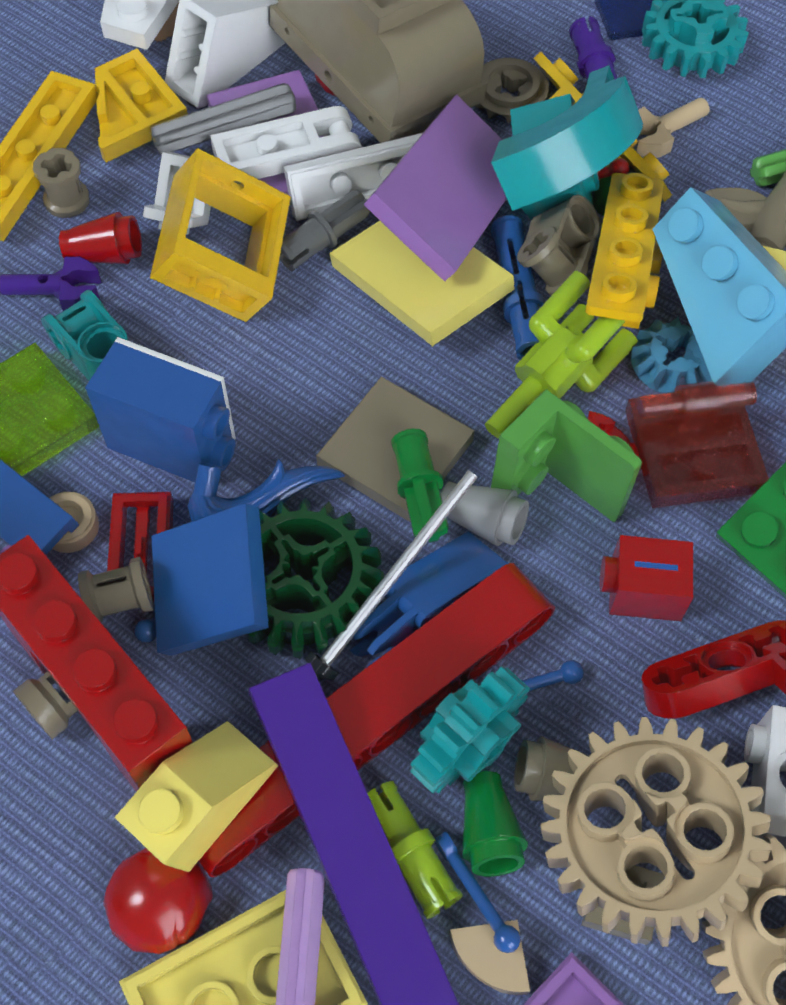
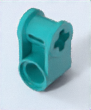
[41,290,129,381]

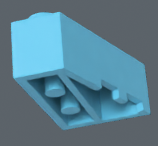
[652,187,786,390]

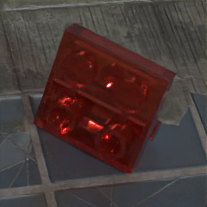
[625,381,769,508]

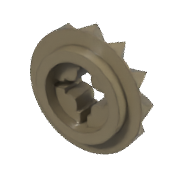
[475,58,549,124]

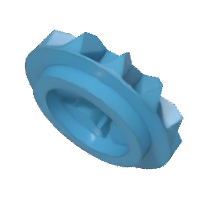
[631,317,712,396]

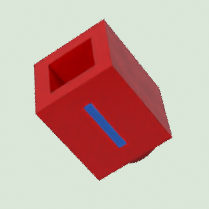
[600,535,693,622]

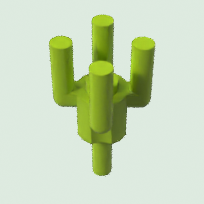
[484,271,638,439]

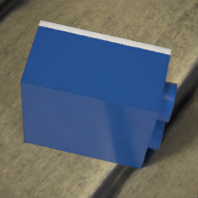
[85,337,236,483]

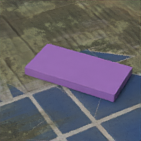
[364,94,506,281]

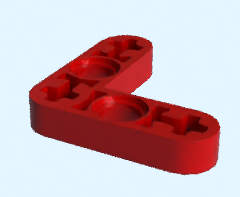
[641,620,786,719]

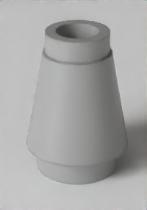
[441,481,529,546]

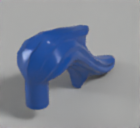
[188,459,345,522]

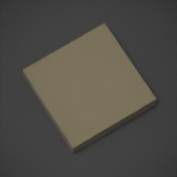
[316,376,475,523]

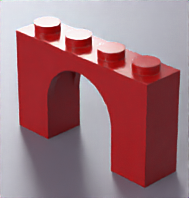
[0,535,193,792]

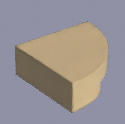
[449,920,530,995]

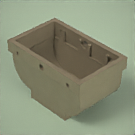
[269,0,488,143]

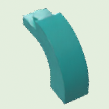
[491,65,644,211]

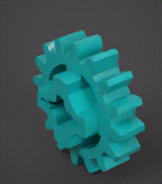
[642,0,749,78]
[410,666,530,794]

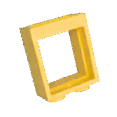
[150,148,291,322]

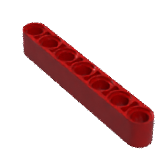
[199,563,555,878]

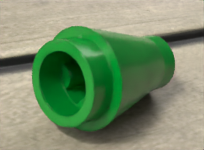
[462,771,528,877]

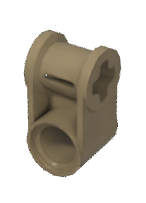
[517,195,601,296]

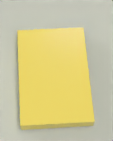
[329,221,515,346]
[119,890,368,1005]

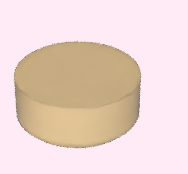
[49,492,99,553]

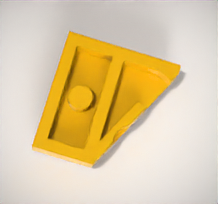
[95,48,188,163]

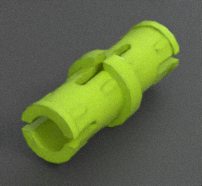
[367,781,463,919]

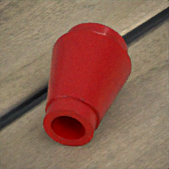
[59,212,142,265]

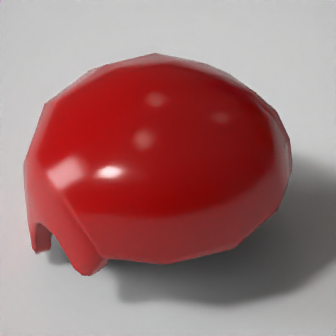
[104,848,213,954]

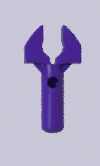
[0,257,102,311]

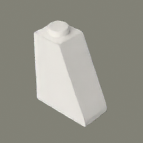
[165,0,285,109]

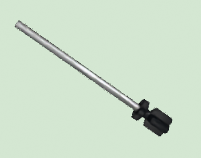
[305,470,478,682]

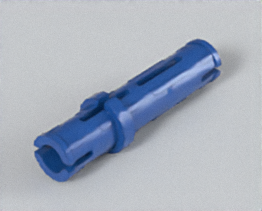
[490,215,545,360]

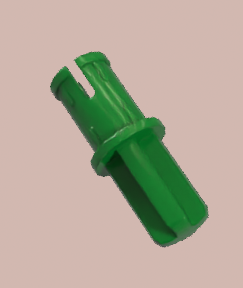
[391,428,449,543]

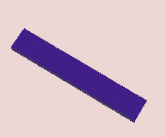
[248,662,459,1005]

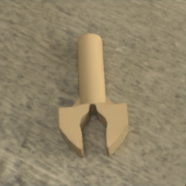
[636,98,709,158]

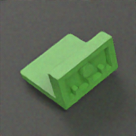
[491,389,642,522]

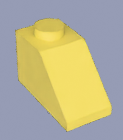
[114,721,279,872]

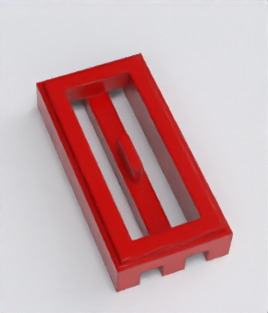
[107,492,174,608]

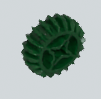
[247,497,384,660]

